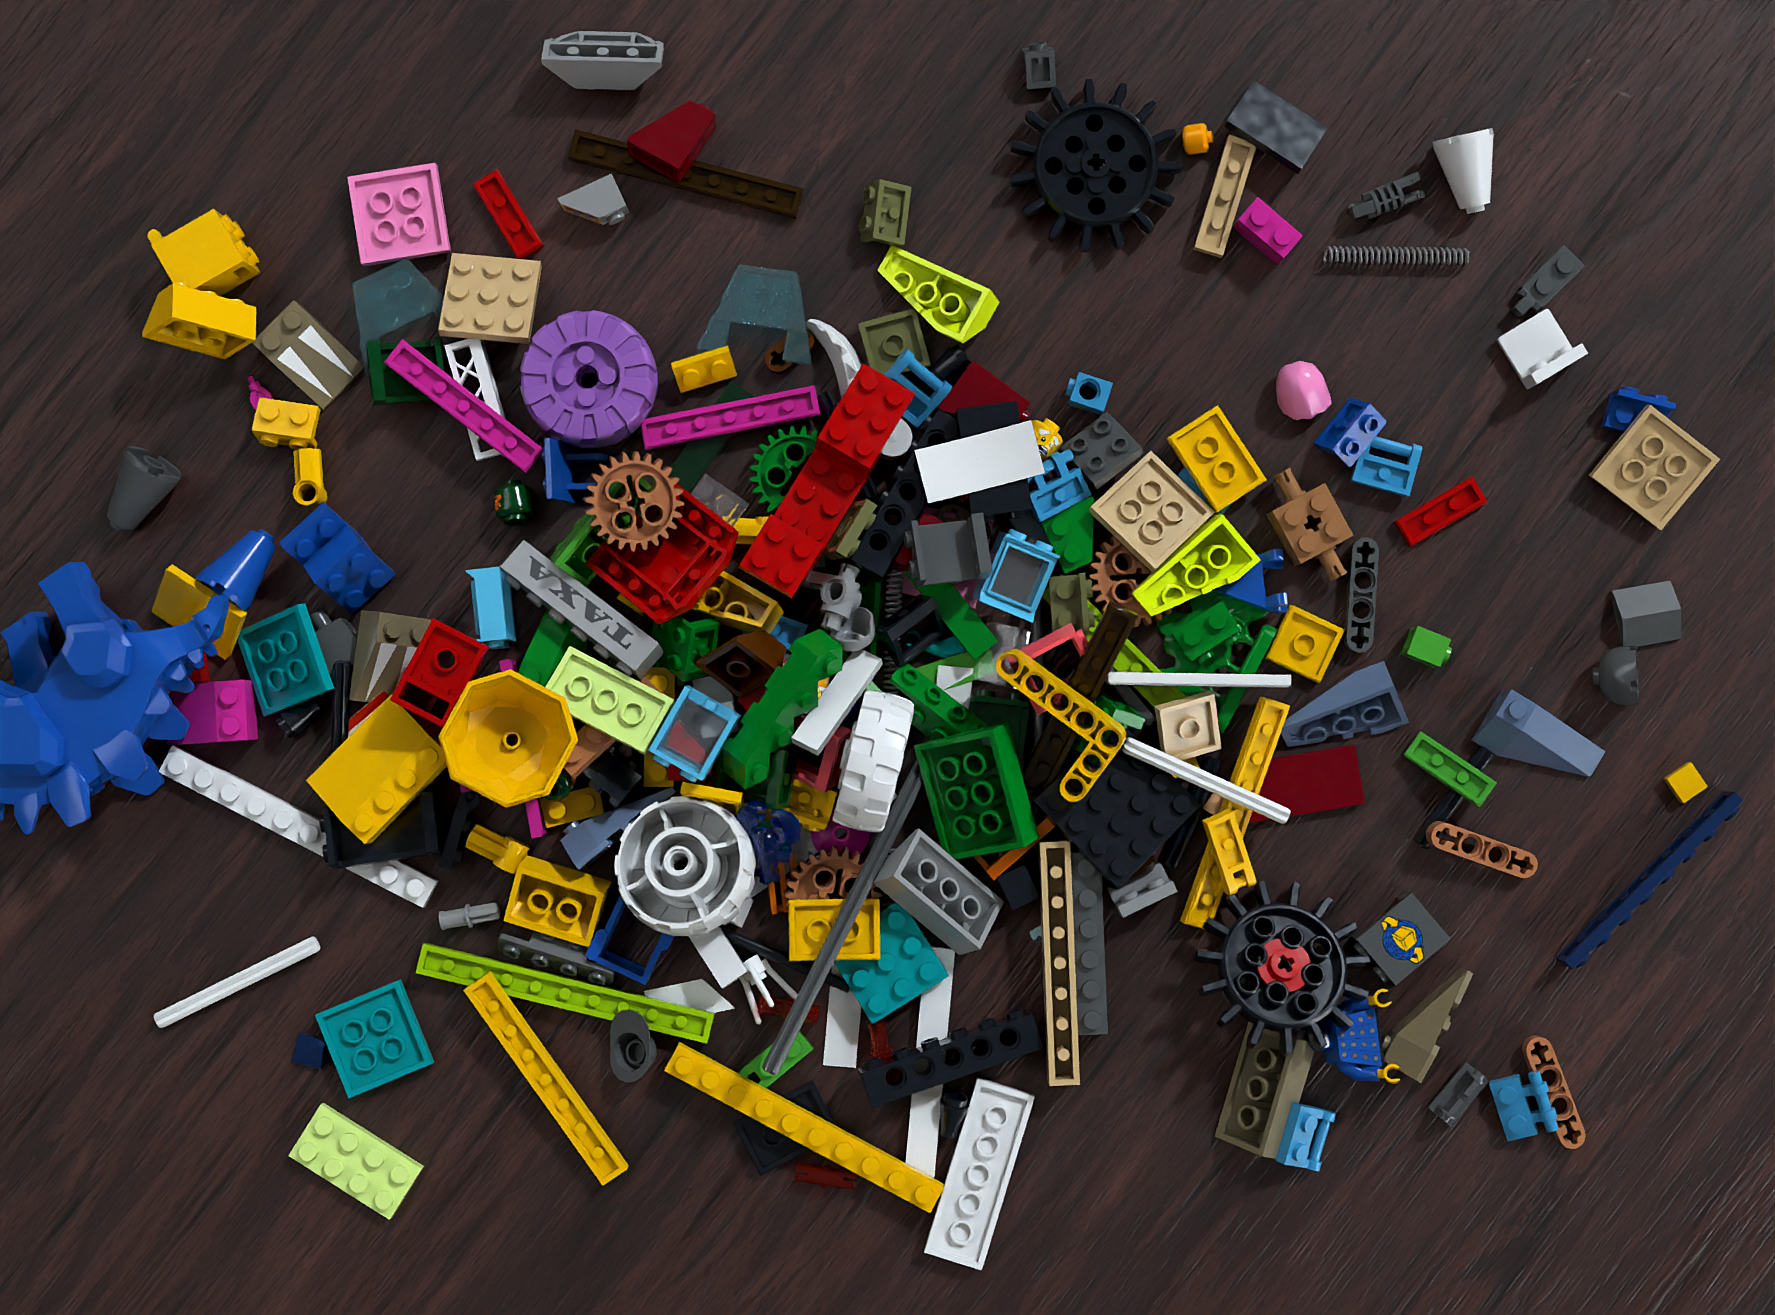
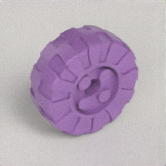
[520,310,658,449]

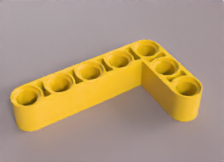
[996,649,1126,802]

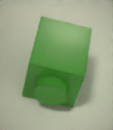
[1400,626,1452,668]

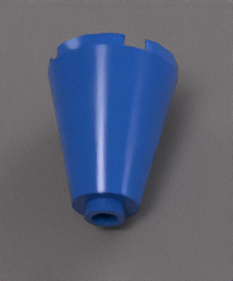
[196,529,276,612]

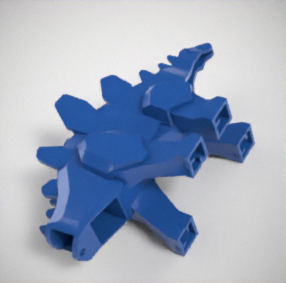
[0,562,229,835]

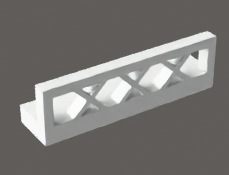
[444,339,506,461]

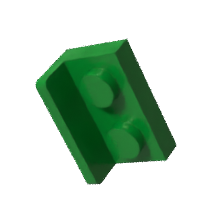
[1171,601,1242,664]

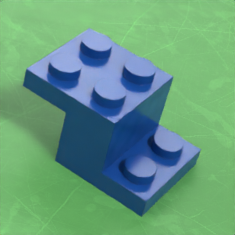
[279,502,396,614]

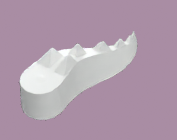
[806,319,912,461]

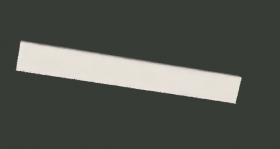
[905,946,955,1178]

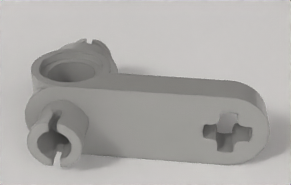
[800,563,862,632]

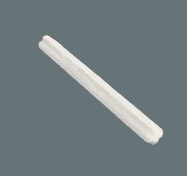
[1122,737,1291,824]
[154,937,320,1028]

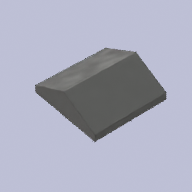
[1610,580,1682,647]

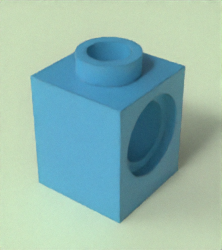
[1065,372,1113,415]

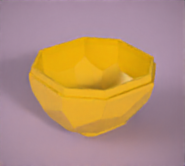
[438,669,578,808]

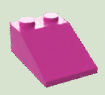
[167,680,258,745]

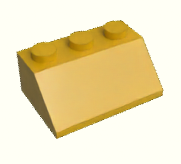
[142,283,256,359]
[503,855,612,947]

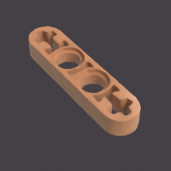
[1426,821,1538,878]
[1522,1035,1586,1149]

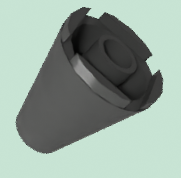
[106,446,181,532]

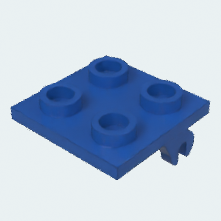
[542,438,608,504]

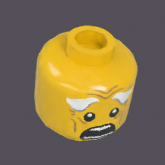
[1032,418,1063,462]

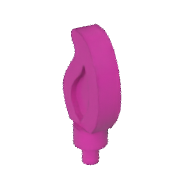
[247,376,274,410]

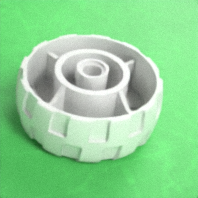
[833,690,914,833]
[614,796,756,937]

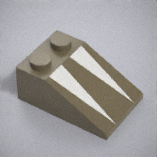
[252,300,366,410]
[349,610,431,702]

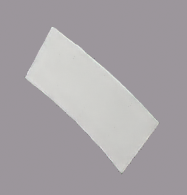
[914,420,1045,503]

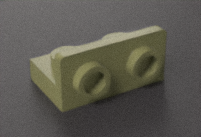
[859,179,912,247]
[1049,573,1095,635]

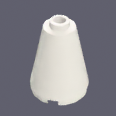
[1432,128,1494,214]

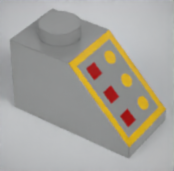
[557,173,630,225]

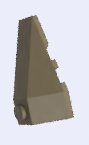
[1381,967,1473,1083]

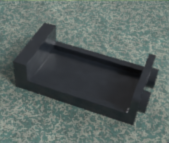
[955,401,1032,523]
[319,791,443,869]

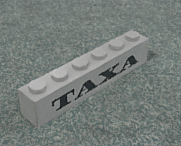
[500,540,664,680]

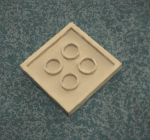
[438,253,542,344]
[1589,404,1720,530]
[1089,451,1215,573]

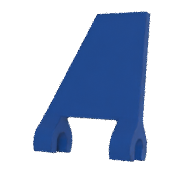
[1212,549,1288,613]

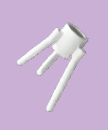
[739,954,798,1024]

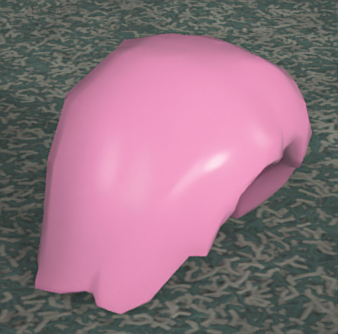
[1276,361,1331,421]

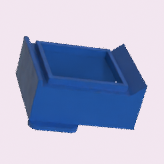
[586,895,674,985]

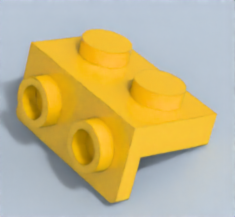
[252,397,321,450]
[768,779,839,832]

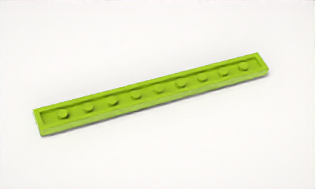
[416,943,715,1043]

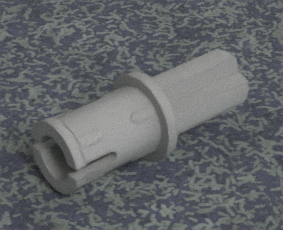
[439,902,500,930]

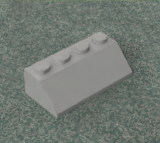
[873,829,1004,955]

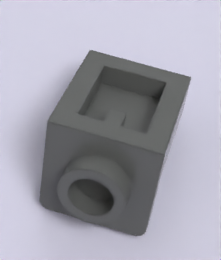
[1022,42,1056,89]

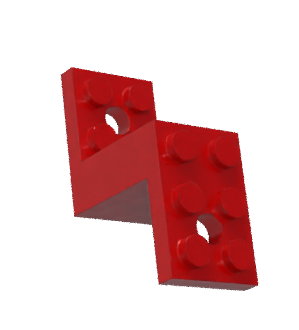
[390,618,489,784]

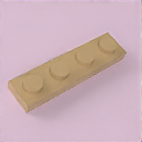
[1193,135,1256,258]

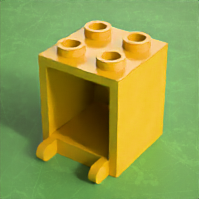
[148,209,260,296]

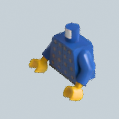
[1310,989,1400,1084]

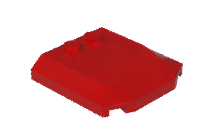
[585,477,739,625]

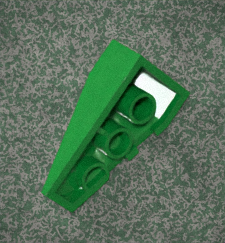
[518,587,590,687]

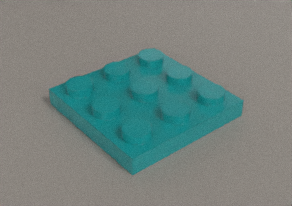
[237,603,335,717]
[834,902,949,1024]
[315,979,434,1099]

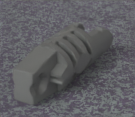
[1347,172,1425,219]

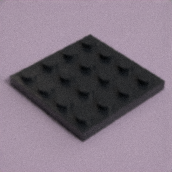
[1032,729,1201,890]

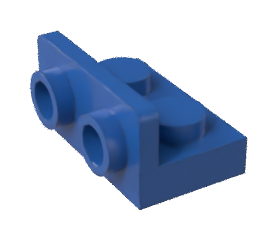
[1601,386,1676,433]
[1313,398,1386,467]

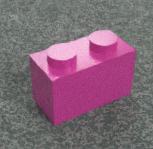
[1233,197,1303,266]

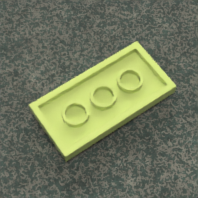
[545,646,675,755]
[288,1103,424,1220]

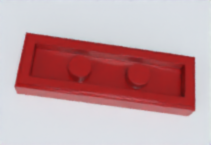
[472,169,544,259]
[1394,476,1487,547]

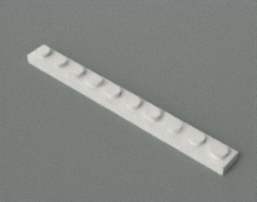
[158,745,439,908]

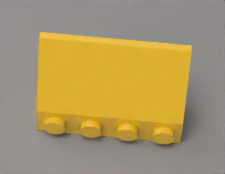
[306,694,447,844]

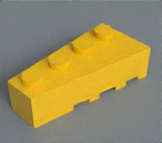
[684,571,784,634]

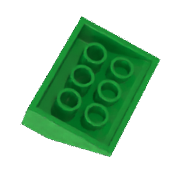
[914,722,1039,860]

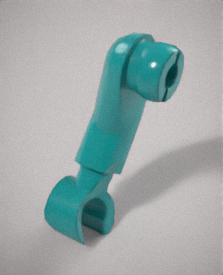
[905,630,966,658]

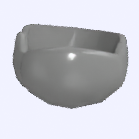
[830,607,875,652]

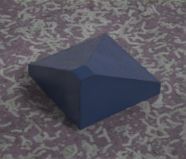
[292,1032,327,1069]

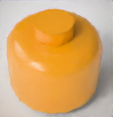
[1182,123,1213,155]

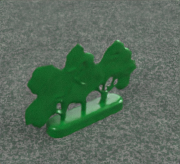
[1146,591,1278,735]

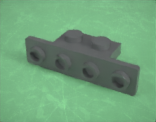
[498,931,615,986]

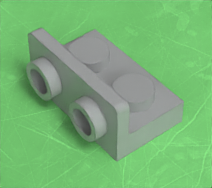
[1107,863,1178,918]

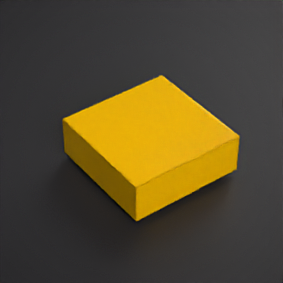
[1663,762,1708,804]

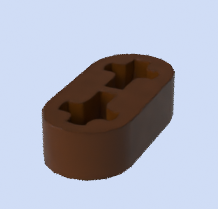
[765,327,815,374]

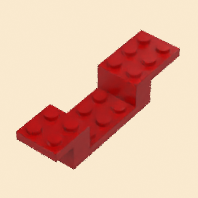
[739,363,915,599]

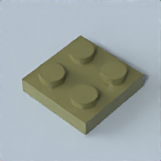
[858,308,931,375]
[822,499,877,560]

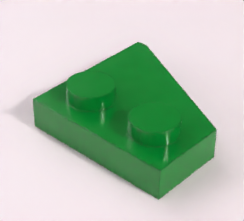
[1040,496,1094,575]

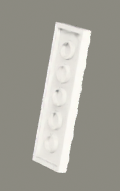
[924,1077,1035,1270]

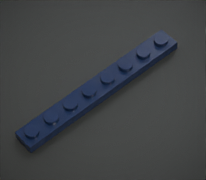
[1556,791,1744,969]

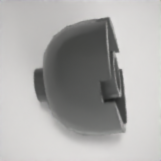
[1593,645,1639,706]

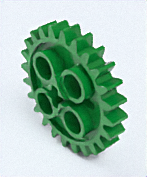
[749,426,818,514]

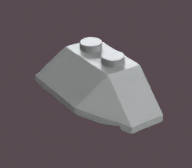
[541,31,664,90]

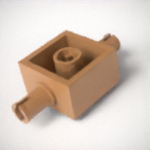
[1266,468,1354,582]

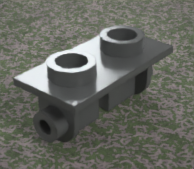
[1428,1061,1489,1127]

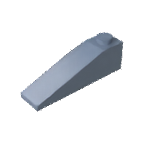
[1281,661,1409,747]
[1471,689,1605,777]
[560,787,679,870]

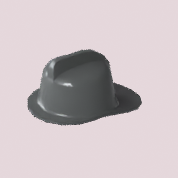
[610,1009,657,1083]

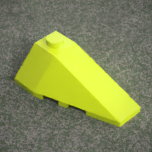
[877,245,999,344]
[1131,514,1260,616]

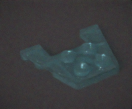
[352,258,454,377]
[697,264,811,366]

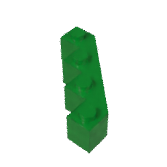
[723,629,842,789]

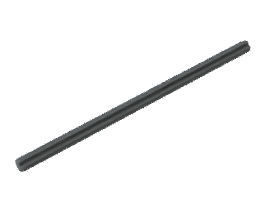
[762,759,924,1075]

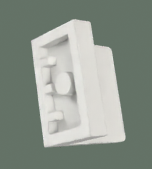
[1497,309,1588,389]

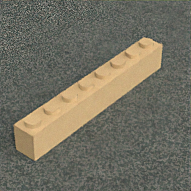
[1038,840,1080,1086]

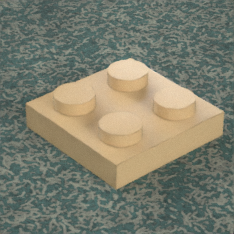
[1155,690,1222,760]

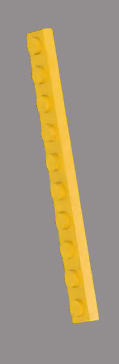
[664,1042,944,1213]

